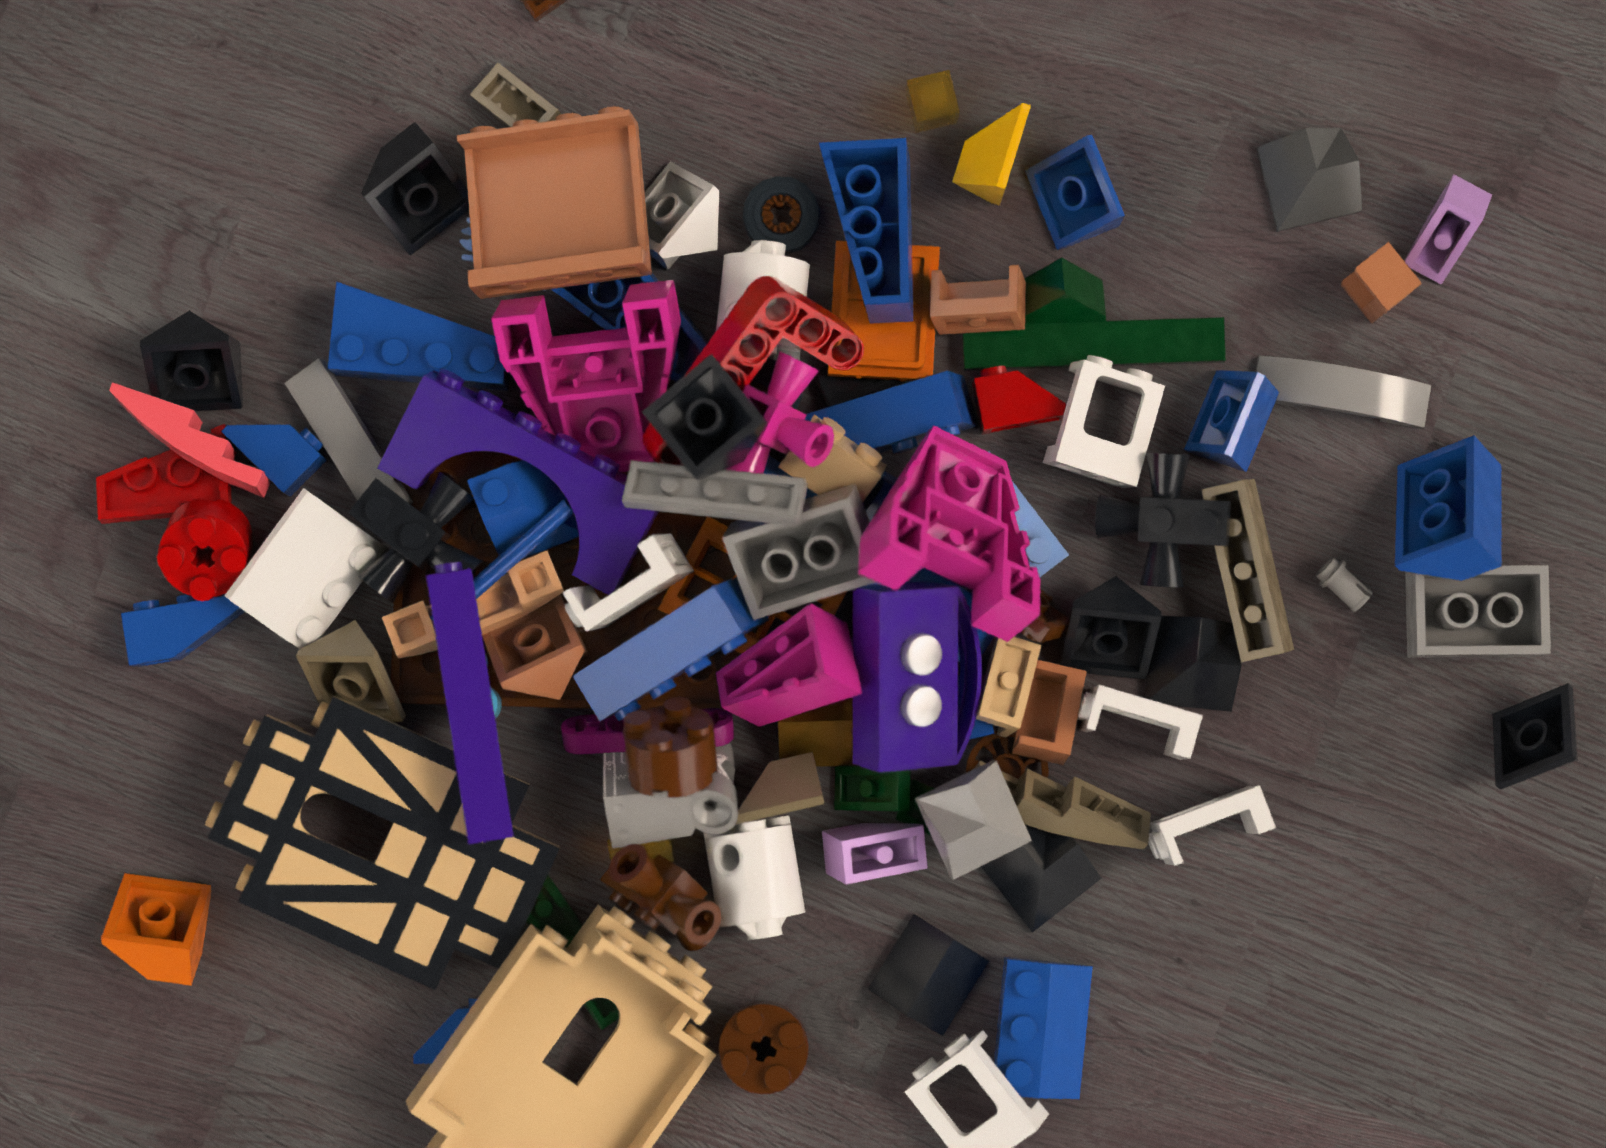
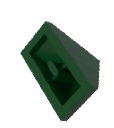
[1025,257,1106,324]

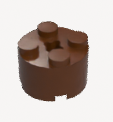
[623,697,718,798]
[719,1001,808,1094]

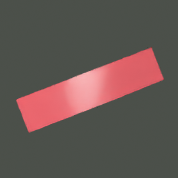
[109,382,271,498]

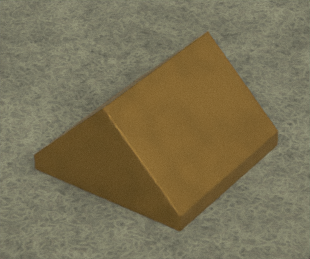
[778,698,857,767]

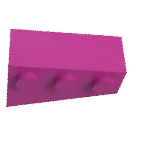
[716,603,862,727]

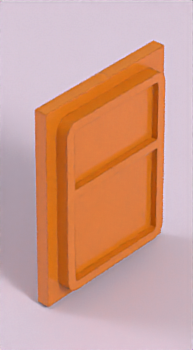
[828,240,940,382]

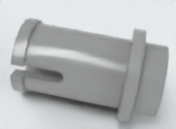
[1316,557,1373,612]

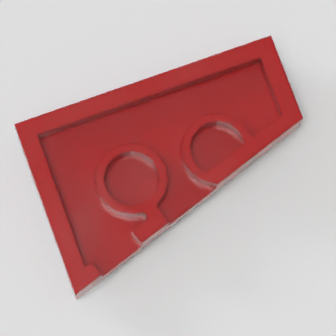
[96,423,232,524]

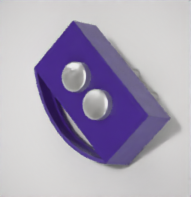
[850,581,982,773]

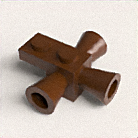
[600,844,722,951]

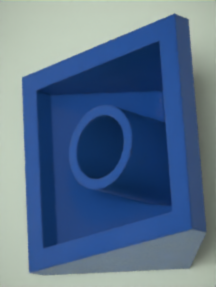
[1025,135,1125,250]
[1184,370,1279,473]

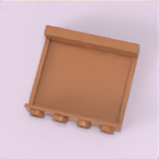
[457,107,652,299]

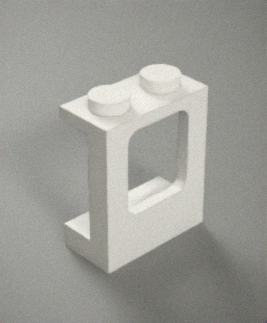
[1043,355,1165,488]
[563,534,694,631]
[1077,685,1203,760]
[1148,785,1276,866]
[905,1030,1049,1148]

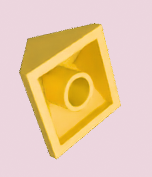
[952,103,1031,206]

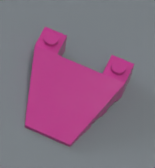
[491,280,681,472]
[858,426,1040,642]

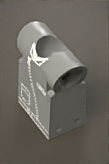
[603,743,738,849]

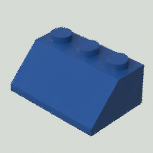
[1395,435,1502,581]
[994,957,1093,1099]

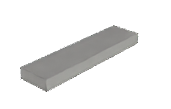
[285,358,414,505]
[622,460,808,526]

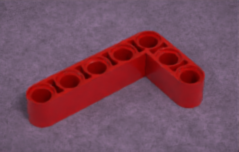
[643,276,864,466]

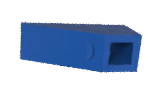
[121,593,245,667]

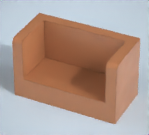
[1341,242,1422,324]
[930,265,1026,335]
[1012,660,1087,765]

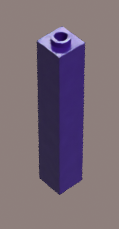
[426,562,514,844]

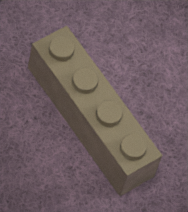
[1202,479,1294,662]

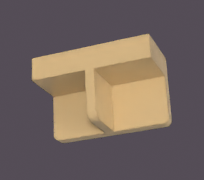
[976,637,1041,737]

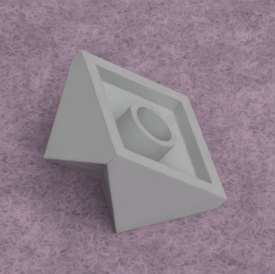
[915,760,1032,880]

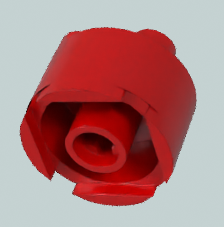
[157,498,253,601]

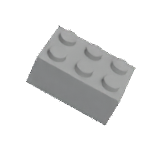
[722,483,876,620]
[1405,565,1551,658]

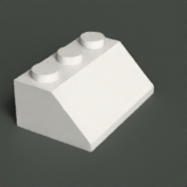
[225,488,387,649]

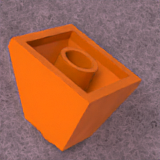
[101,873,212,986]

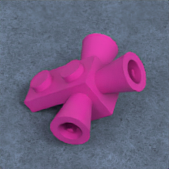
[725,351,834,474]

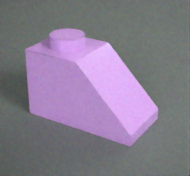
[1404,174,1492,284]
[822,823,927,884]

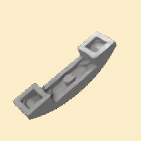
[1256,356,1431,429]

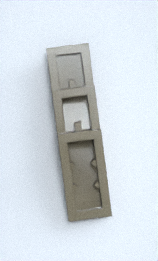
[470,63,561,128]
[973,761,1151,849]

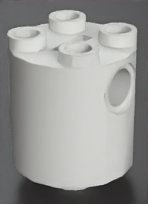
[716,240,810,360]
[703,816,805,940]

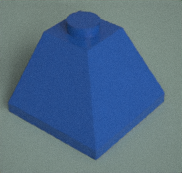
[467,460,579,560]

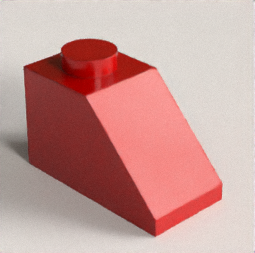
[972,366,1067,435]

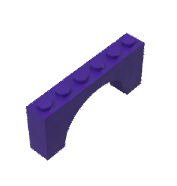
[377,369,659,595]

